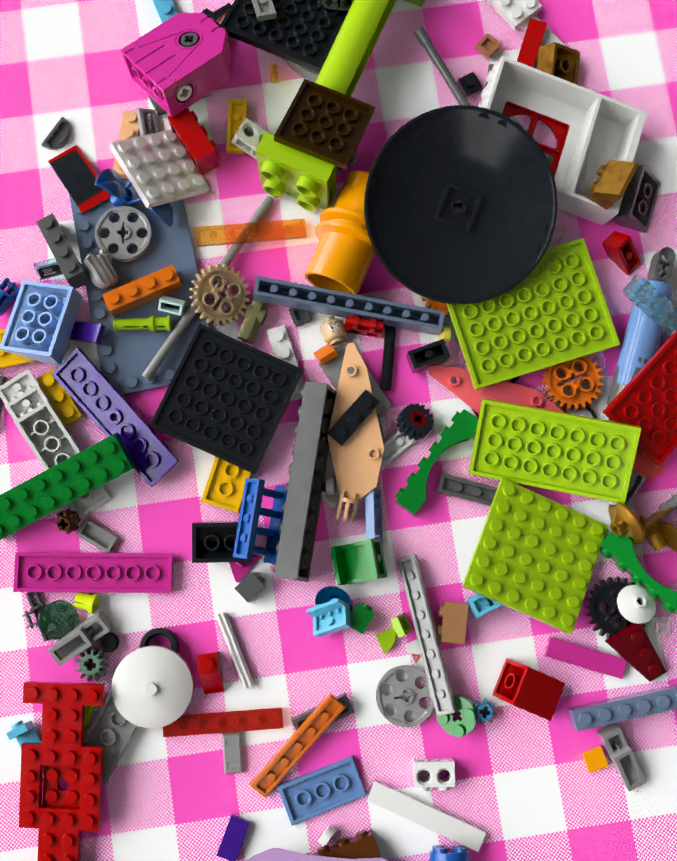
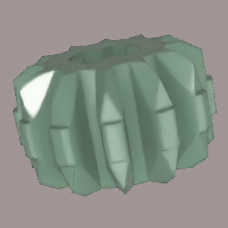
[75,647,110,682]

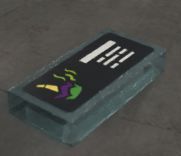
[33,258,63,280]

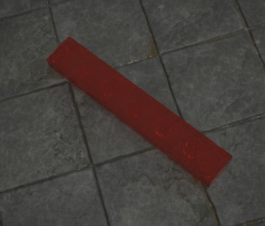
[163,707,284,737]

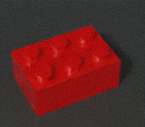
[167,108,220,176]

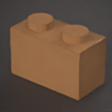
[437,601,469,645]

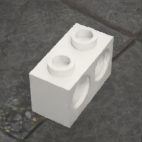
[231,118,271,160]
[412,758,455,791]

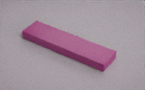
[544,637,627,679]

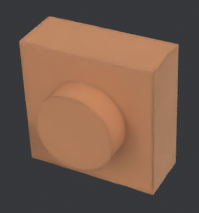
[475,33,501,60]

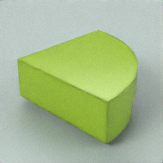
[376,628,396,653]

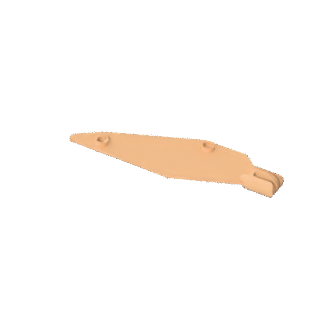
[327,343,384,524]

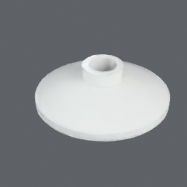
[617,585,656,624]

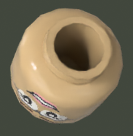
[320,316,347,346]

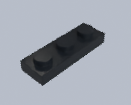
[327,389,380,446]

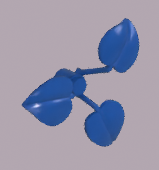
[95,168,173,227]

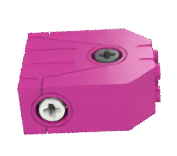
[121,13,233,118]

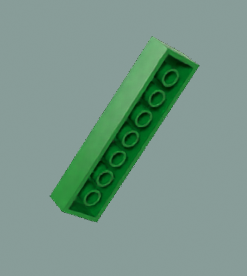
[0,433,137,540]

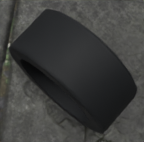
[139,628,179,653]

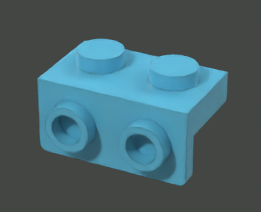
[307,598,351,638]

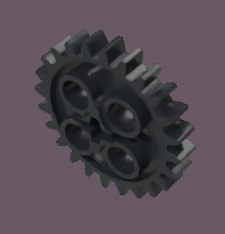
[584,577,646,639]

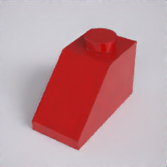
[602,231,642,275]
[197,651,225,695]

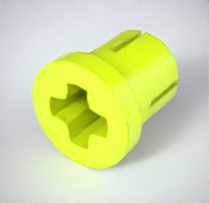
[74,592,100,614]

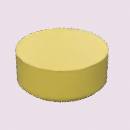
[439,324,451,343]

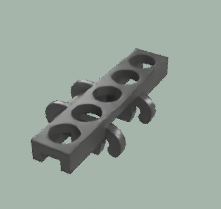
[22,592,56,642]

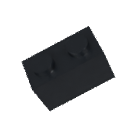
[406,339,450,374]

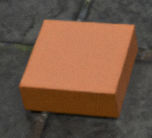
[313,344,338,365]

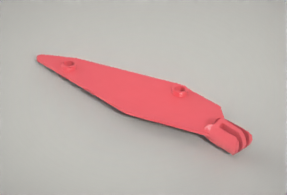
[428,366,565,414]

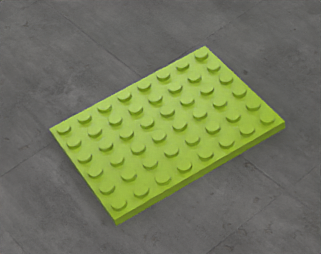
[446,238,620,390]

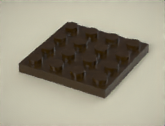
[274,79,376,170]

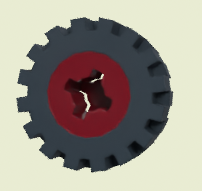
[397,403,434,440]

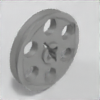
[95,206,153,262]
[376,665,434,727]

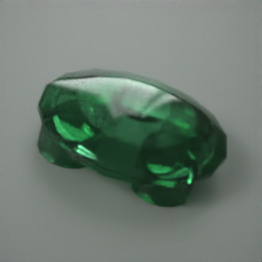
[38,599,79,639]

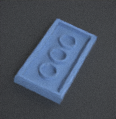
[277,755,367,826]

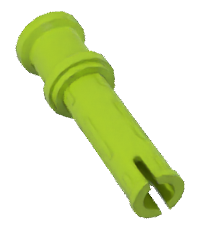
[113,315,173,332]

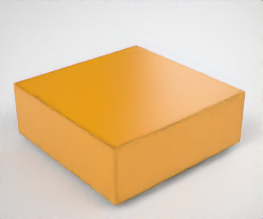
[581,745,608,773]

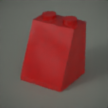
[492,658,565,721]

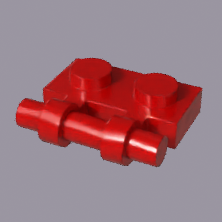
[344,315,384,338]

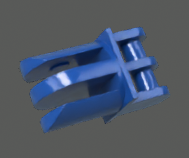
[0,278,20,316]

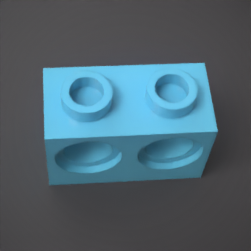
[465,594,502,618]

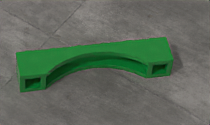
[394,409,478,516]
[600,532,677,615]

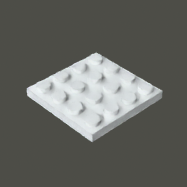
[109,130,210,208]

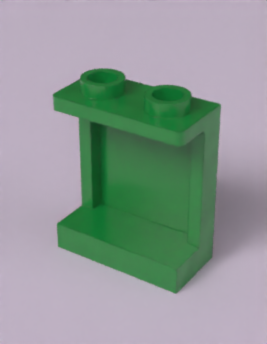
[331,538,387,586]

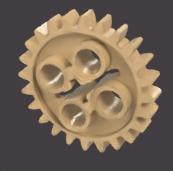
[189,264,250,326]

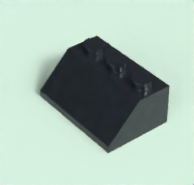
[192,521,252,563]

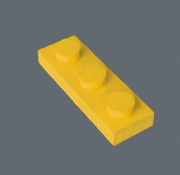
[226,99,248,154]
[36,369,83,427]

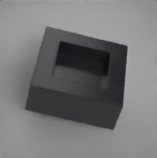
[457,71,482,97]

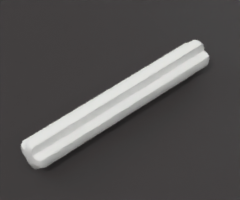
[216,612,254,688]

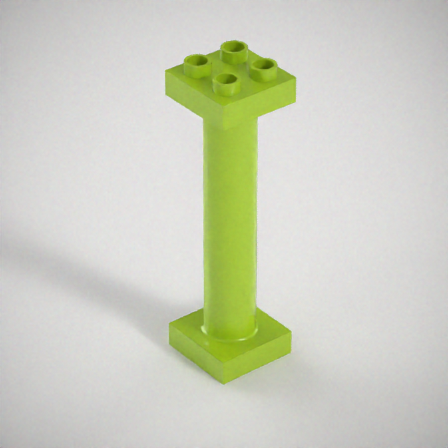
[255,0,425,212]

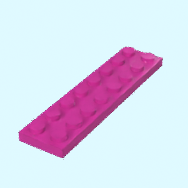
[13,552,173,593]

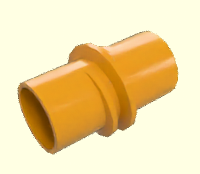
[305,171,377,295]

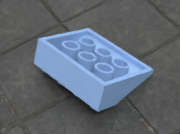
[0,280,83,365]

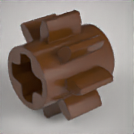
[55,508,81,534]

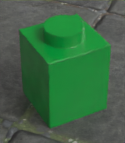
[350,602,374,634]

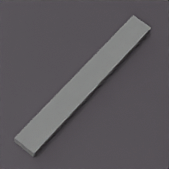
[397,554,458,716]

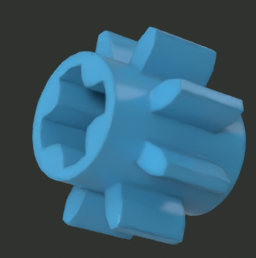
[475,698,497,725]

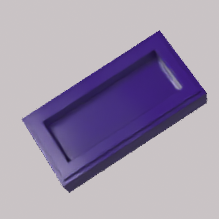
[69,321,106,344]
[217,814,251,861]

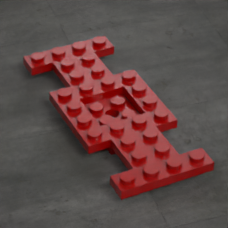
[19,681,105,861]

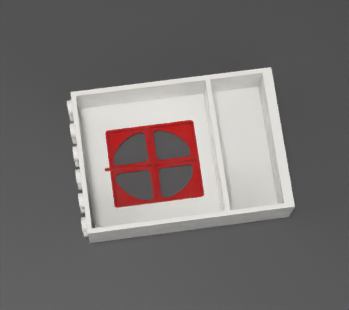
[478,56,647,225]

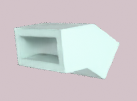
[158,295,187,316]

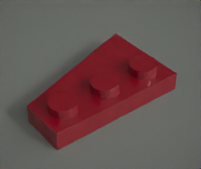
[605,623,666,682]

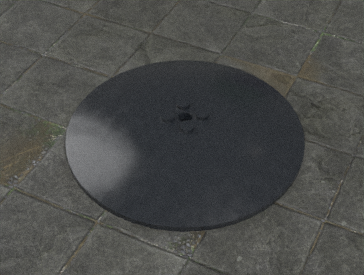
[364,105,558,304]

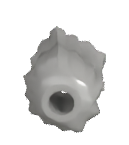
[83,249,119,290]

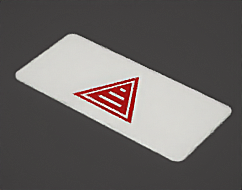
[405,639,426,672]

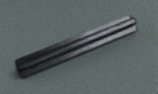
[380,326,396,391]

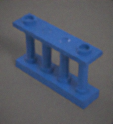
[233,478,287,564]

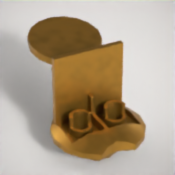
[608,502,677,552]

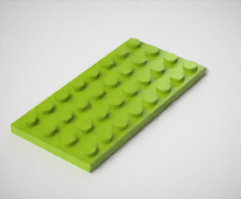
[469,398,641,504]

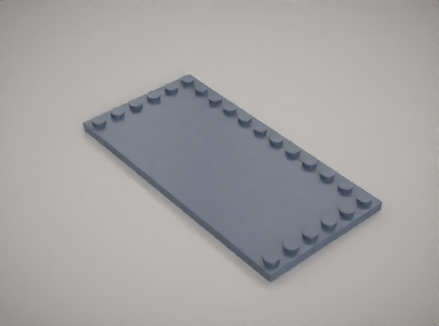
[69,178,209,396]

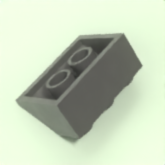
[612,165,661,233]

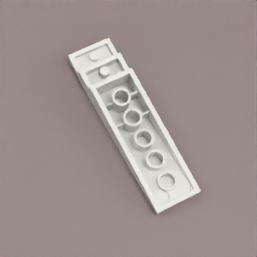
[0,369,111,518]

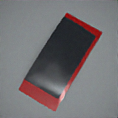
[48,145,110,213]

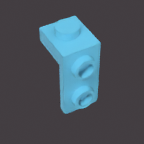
[6,720,41,748]

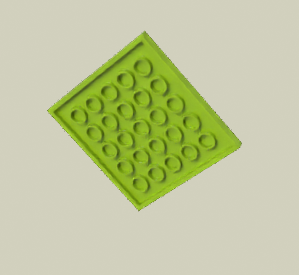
[462,478,607,634]

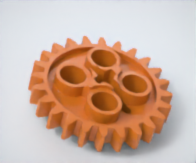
[541,356,604,411]

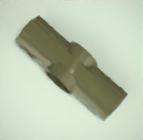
[237,301,270,344]

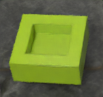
[391,612,413,638]

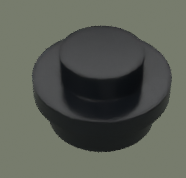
[99,632,120,652]

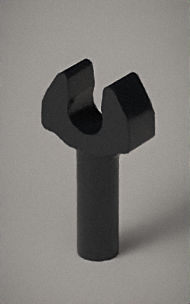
[202,3,232,22]

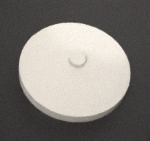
[111,645,194,728]

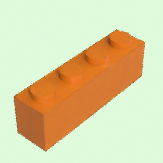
[102,264,183,317]

